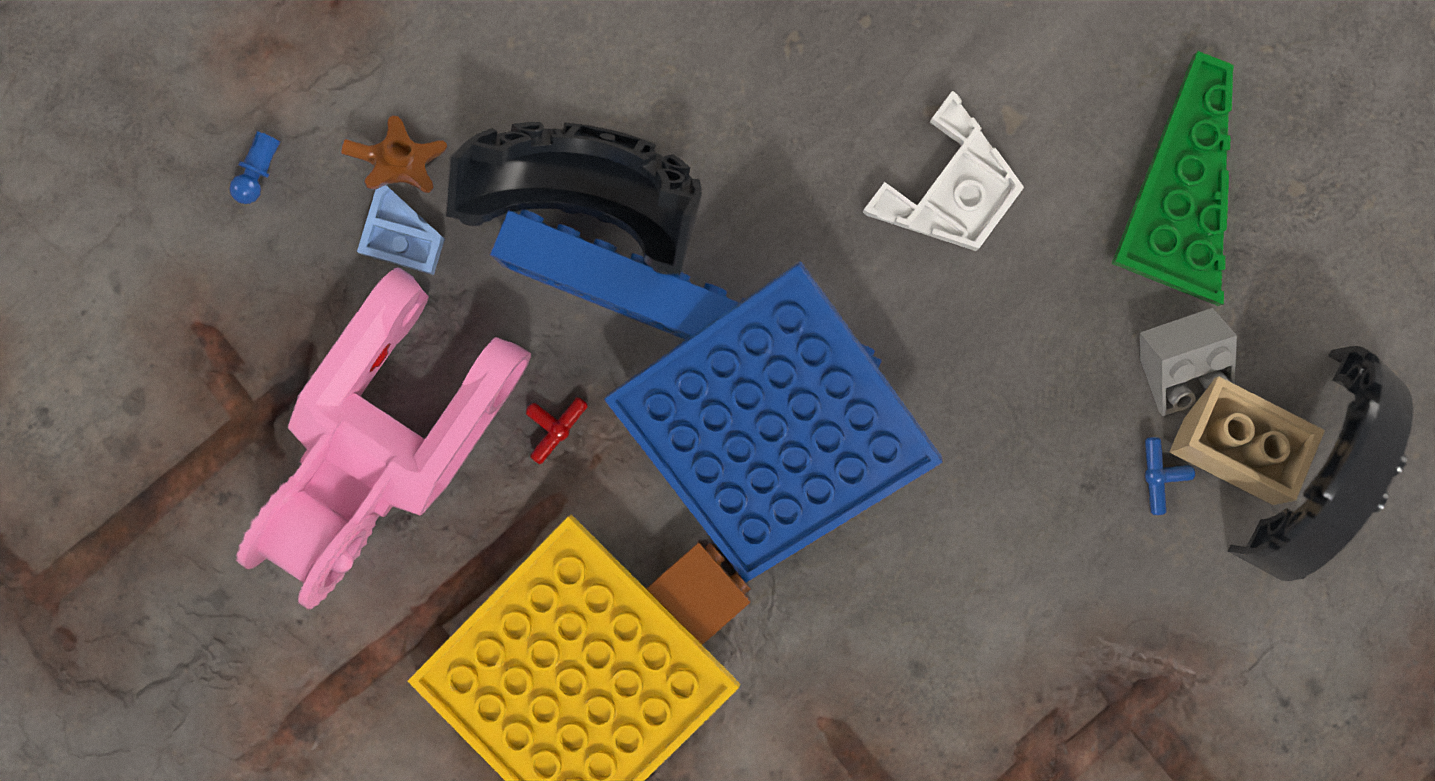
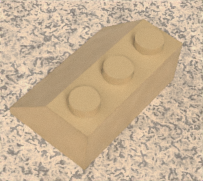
[1169,376,1325,505]

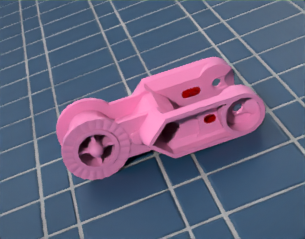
[236,268,531,610]

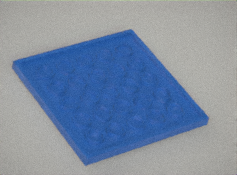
[604,261,942,583]

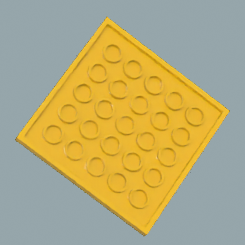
[408,514,740,781]

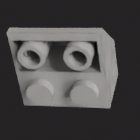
[1140,308,1237,417]

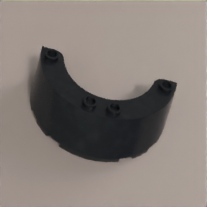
[446,122,702,275]
[1228,346,1413,581]

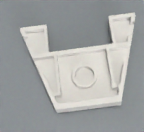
[863,91,1024,251]

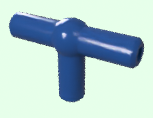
[1144,437,1195,515]

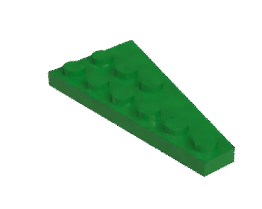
[1111,51,1234,306]

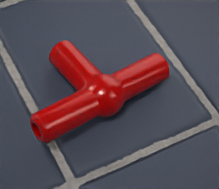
[526,397,588,465]

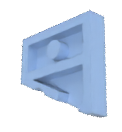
[357,185,445,275]

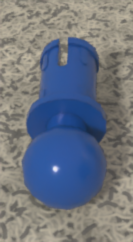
[229,131,280,204]

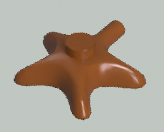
[341,115,447,193]

